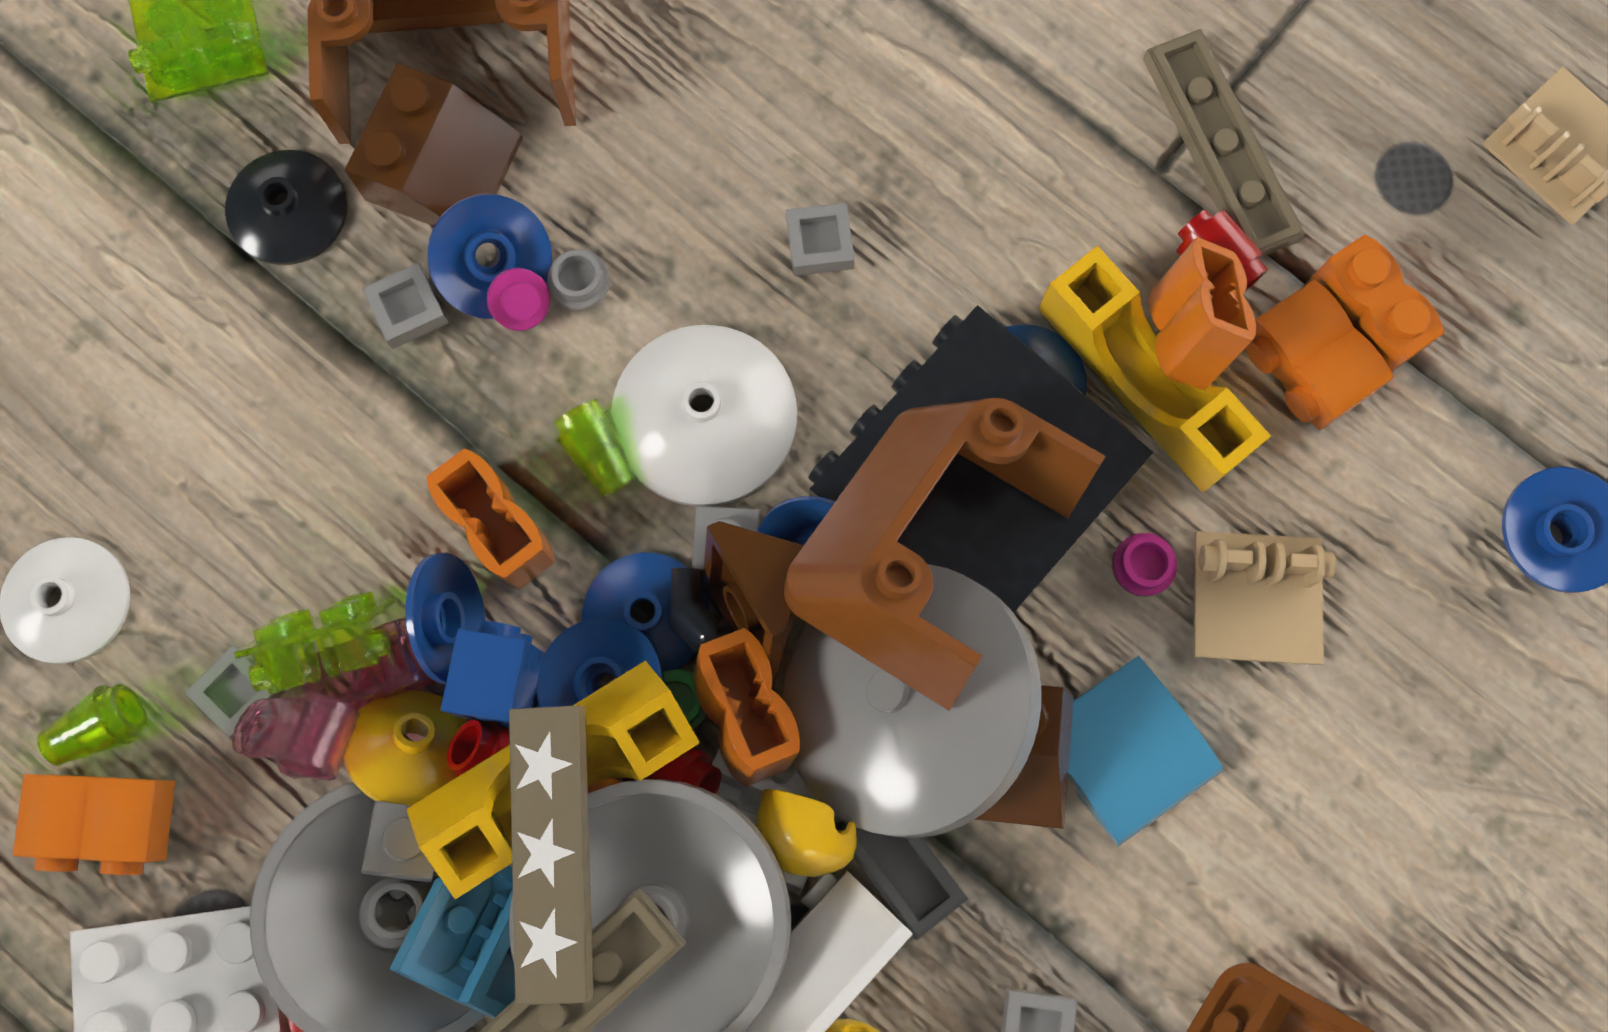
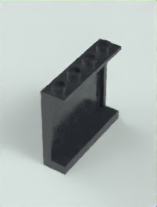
[808,305,1153,613]

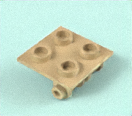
[1482,66,1608,225]
[1193,531,1336,665]

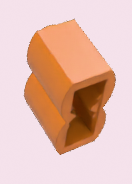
[1305,234,1444,372]
[1148,237,1256,390]
[1246,279,1394,431]
[427,448,555,590]
[693,628,800,787]
[12,774,176,875]

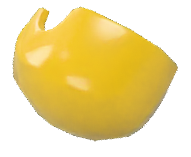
[755,789,857,877]

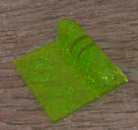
[128,0,269,103]
[234,591,396,694]

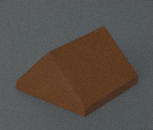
[703,521,804,686]

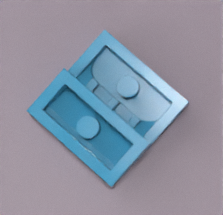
[1068,655,1223,847]
[389,865,515,1019]

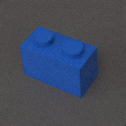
[440,621,544,727]

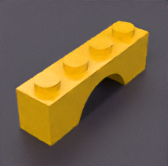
[1038,245,1271,493]
[406,660,700,899]

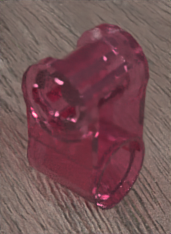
[301,618,436,714]
[232,694,360,781]

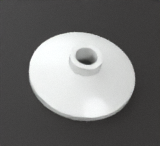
[0,537,130,664]

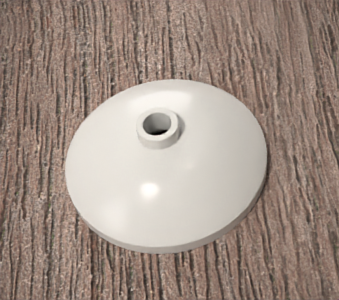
[611,325,797,507]

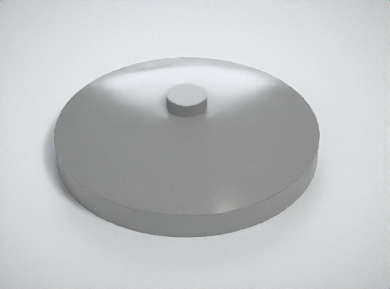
[783,565,1041,838]
[509,779,791,1032]
[250,782,512,1032]

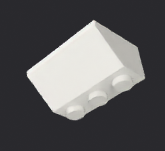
[744,869,913,1032]

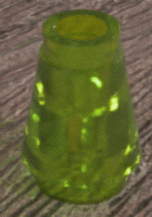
[553,399,635,497]
[37,684,147,766]

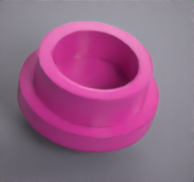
[487,268,550,331]
[1112,533,1177,597]

